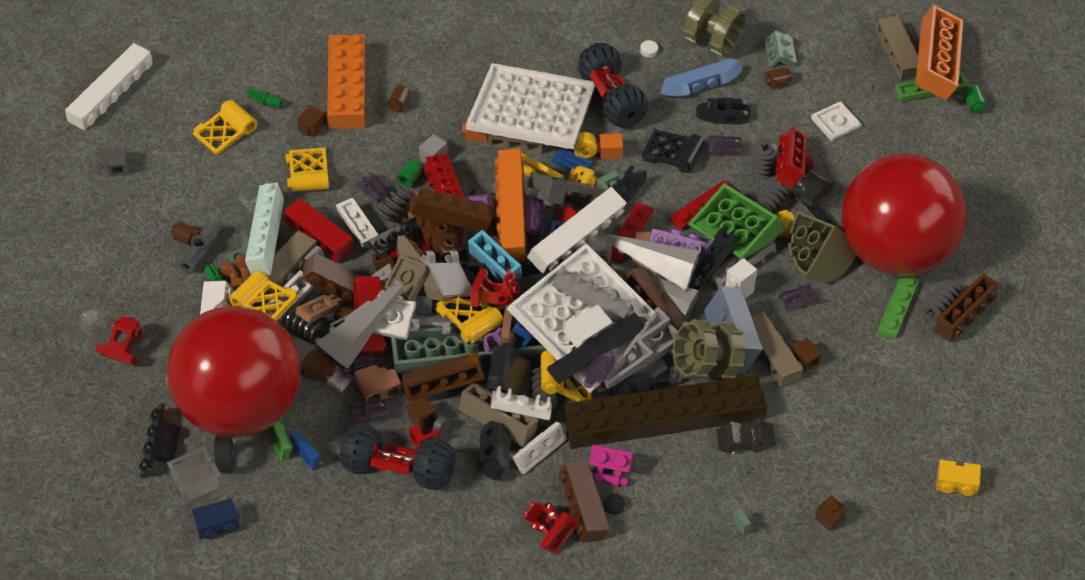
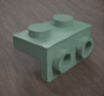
[765,30,797,67]

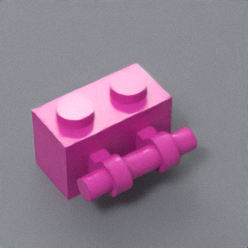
[589,445,634,487]

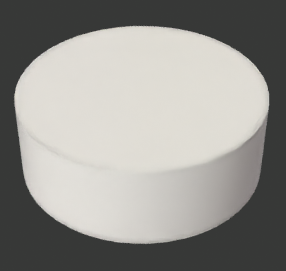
[640,40,658,58]

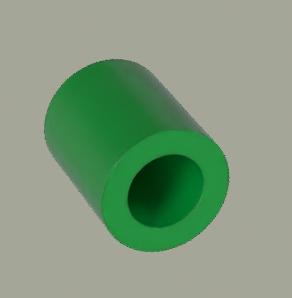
[963,85,987,114]
[396,160,424,188]

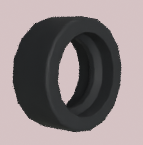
[214,436,234,473]

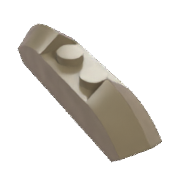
[397,236,449,301]

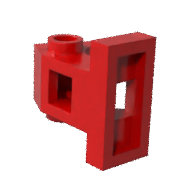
[470,268,520,307]
[95,315,142,367]
[523,501,580,554]

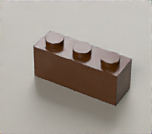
[302,253,361,303]

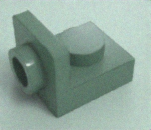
[596,170,619,190]

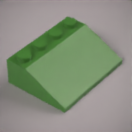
[688,183,784,260]

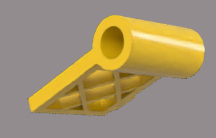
[193,100,258,156]
[285,148,329,192]
[521,153,564,179]
[229,271,298,321]
[436,297,504,344]
[541,350,592,402]

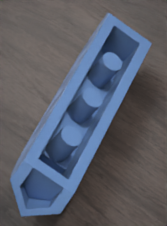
[660,58,743,97]

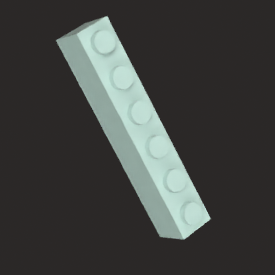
[245,183,284,275]

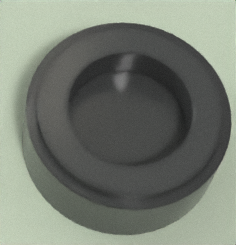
[433,415,451,436]

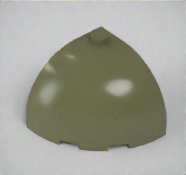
[789,211,856,283]

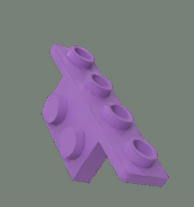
[525,196,545,255]
[649,228,711,260]

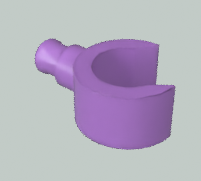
[484,327,502,352]

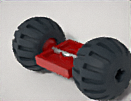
[578,43,648,128]
[340,424,456,490]

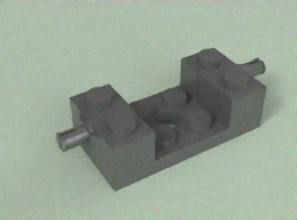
[525,172,606,209]

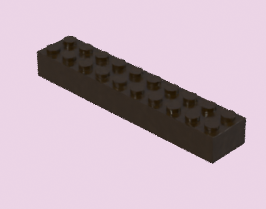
[563,375,767,449]

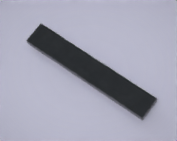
[546,312,645,385]

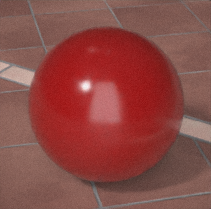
[841,153,967,277]
[167,306,301,438]

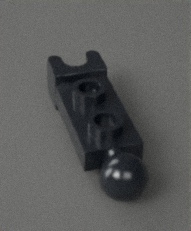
[613,165,647,219]
[688,227,740,290]

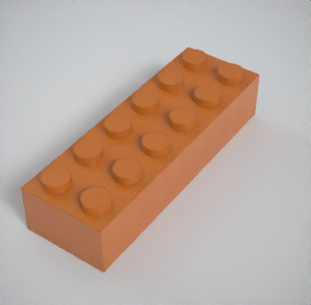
[915,5,963,100]
[327,35,365,129]
[495,149,528,263]

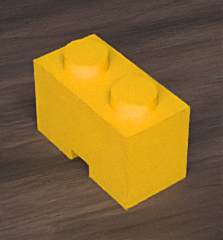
[936,460,981,496]

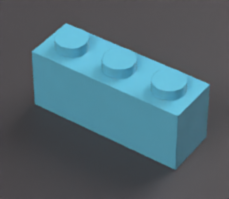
[468,230,522,283]

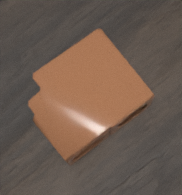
[354,365,401,406]

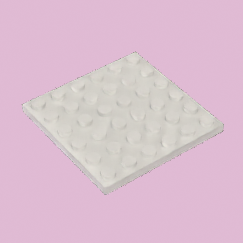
[466,63,596,149]
[507,243,654,393]

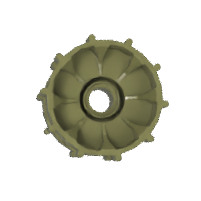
[683,0,748,57]
[671,320,747,380]

